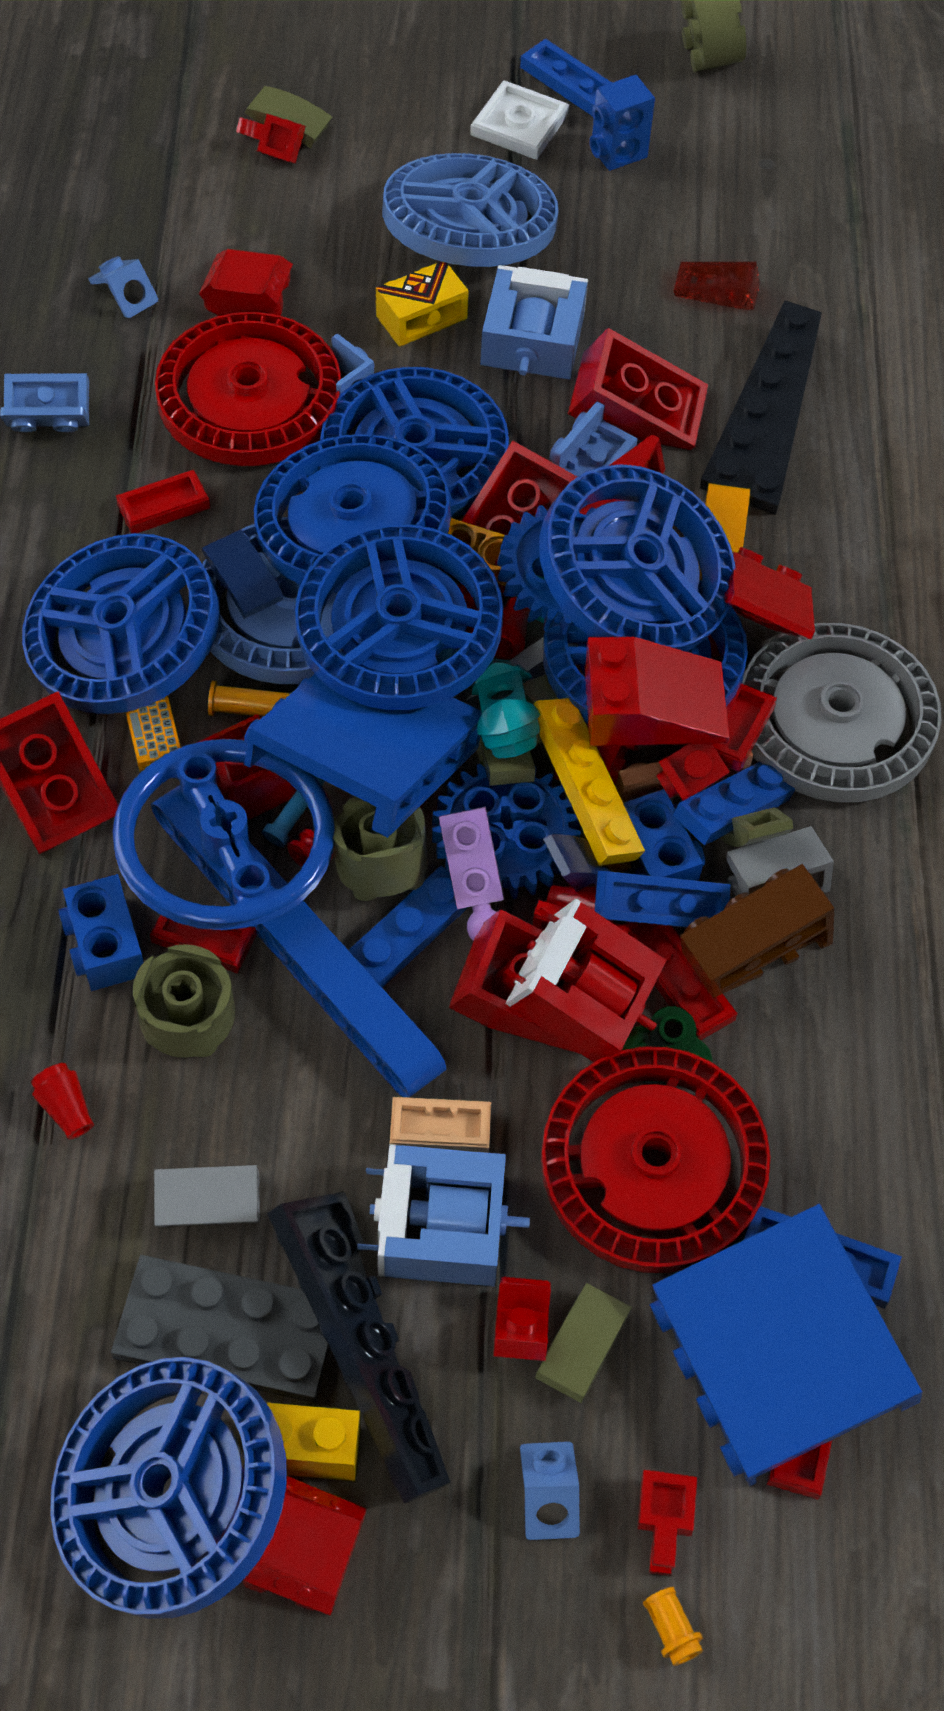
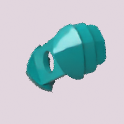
[472,659,540,759]

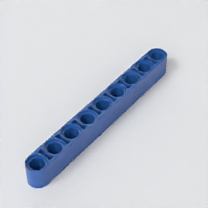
[151,784,447,1098]

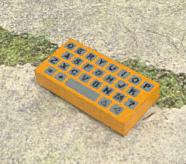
[125,695,181,772]

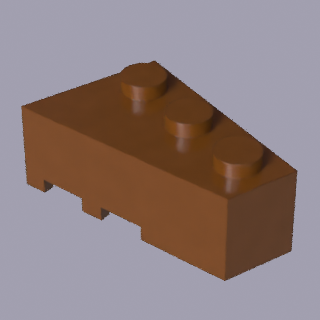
[680,864,835,998]

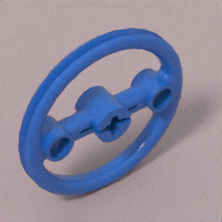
[113,739,335,930]

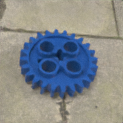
[497,505,595,636]
[432,764,581,899]

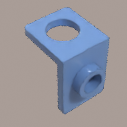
[88,256,158,318]
[332,334,374,394]
[520,1442,580,1540]

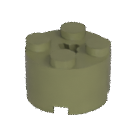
[681,0,747,72]
[333,796,428,901]
[133,944,235,1058]

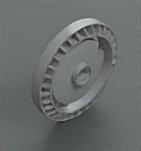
[742,623,942,802]

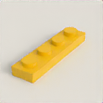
[533,698,645,866]

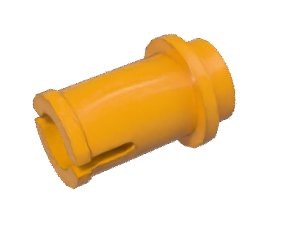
[642,1587,703,1666]

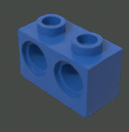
[589,75,655,171]
[623,789,705,881]
[58,874,144,991]

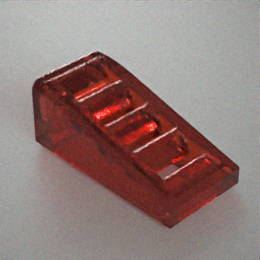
[674,262,760,310]

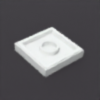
[470,80,569,160]

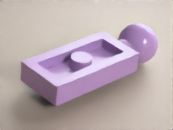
[439,807,504,941]

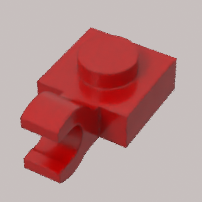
[236,113,306,164]
[637,1470,697,1576]

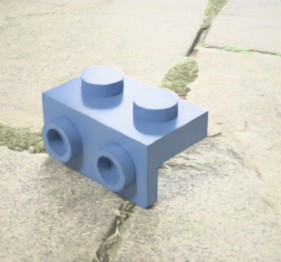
[0,373,89,432]
[549,401,638,477]

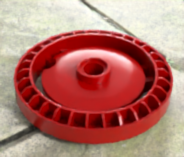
[155,312,341,466]
[541,1046,771,1273]

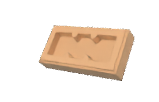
[390,1097,491,1153]

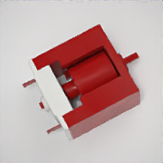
[504,899,667,1063]

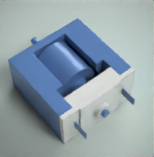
[481,265,588,379]
[358,1144,530,1286]

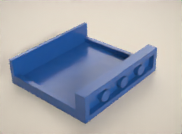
[244,651,482,838]
[649,1203,922,1486]

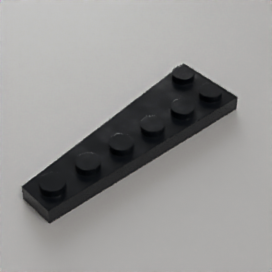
[700,300,822,515]
[267,1191,451,1504]

